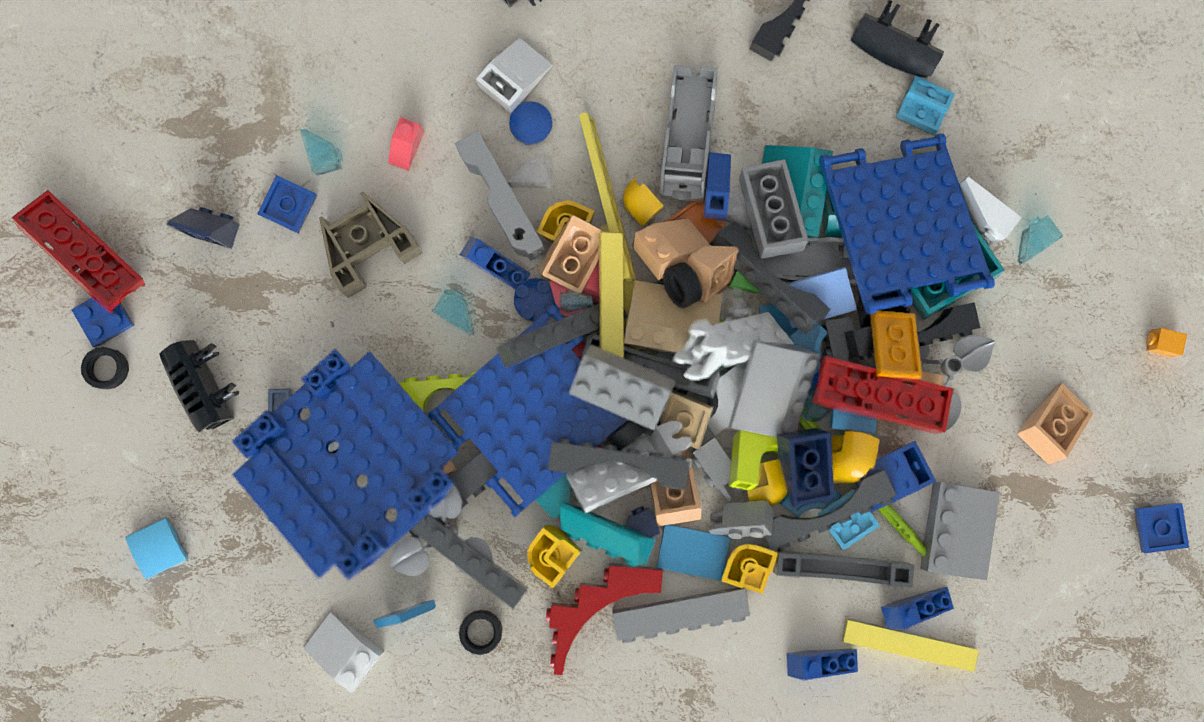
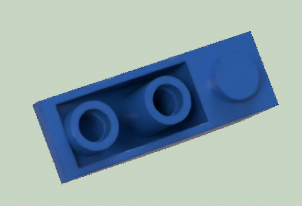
[702,152,731,220]
[459,237,531,290]
[881,587,954,630]
[786,649,858,680]

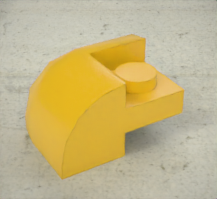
[622,177,663,227]
[536,200,595,243]
[831,431,879,484]
[745,459,788,507]
[527,525,582,588]
[721,544,778,594]

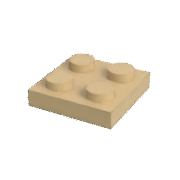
[660,390,713,449]

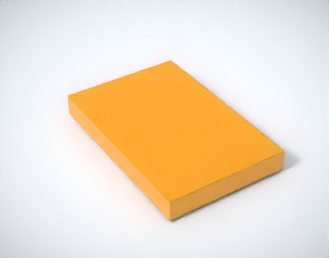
[870,310,922,379]

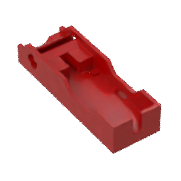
[11,190,145,314]
[811,356,954,434]

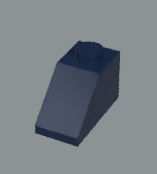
[625,506,660,537]

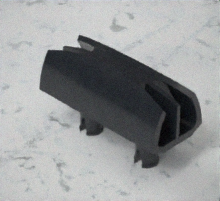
[850,0,944,78]
[159,340,239,433]

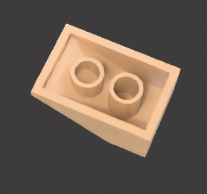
[538,215,606,294]
[634,219,711,280]
[1017,383,1094,464]
[650,449,701,526]

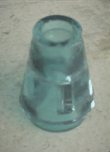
[559,290,593,312]

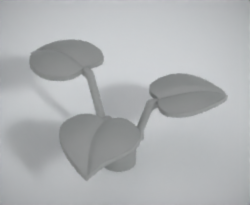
[919,336,995,430]
[390,485,494,576]

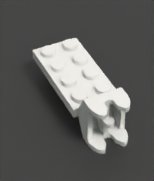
[673,312,794,380]
[566,421,692,513]

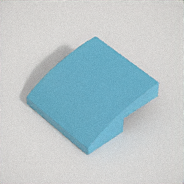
[896,75,955,136]
[817,489,880,550]
[125,517,188,579]

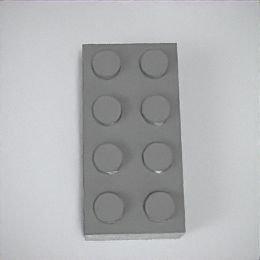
[739,159,808,259]
[569,345,675,430]

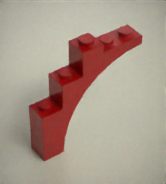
[545,563,663,676]

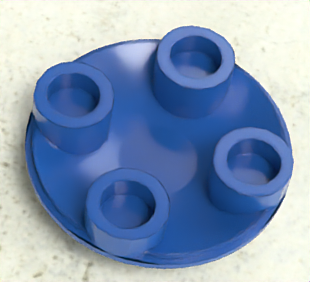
[509,101,552,145]
[514,278,556,322]

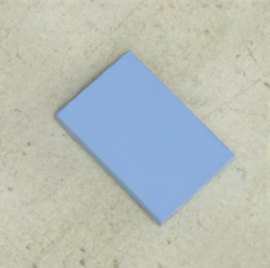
[787,266,857,328]

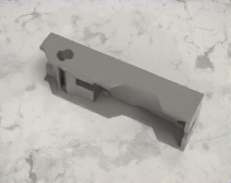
[660,65,718,203]
[454,130,545,261]
[758,237,858,287]

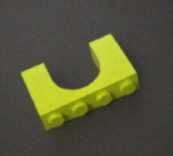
[399,372,476,414]
[729,430,778,490]

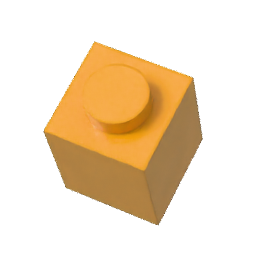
[1146,328,1188,357]

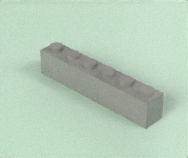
[612,587,750,643]

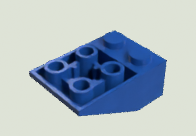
[855,441,936,513]

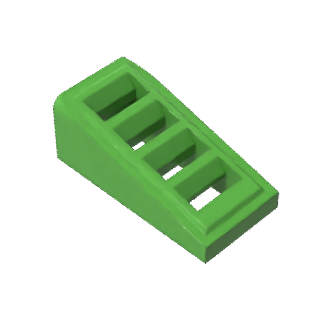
[728,271,763,295]

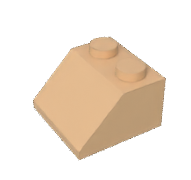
[688,246,739,303]

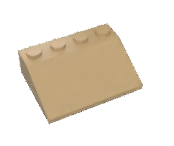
[624,280,722,354]

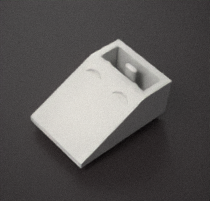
[476,38,553,113]

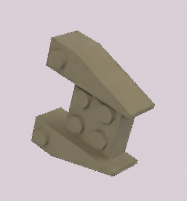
[319,192,423,298]

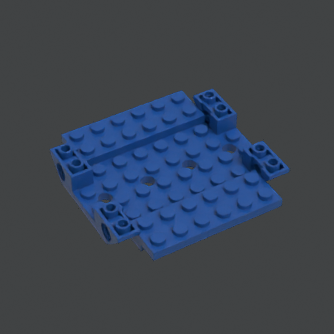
[232,349,459,580]

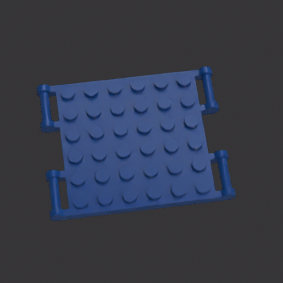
[819,133,995,314]
[427,304,628,518]

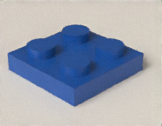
[257,175,317,234]
[71,298,134,348]
[1134,503,1189,553]

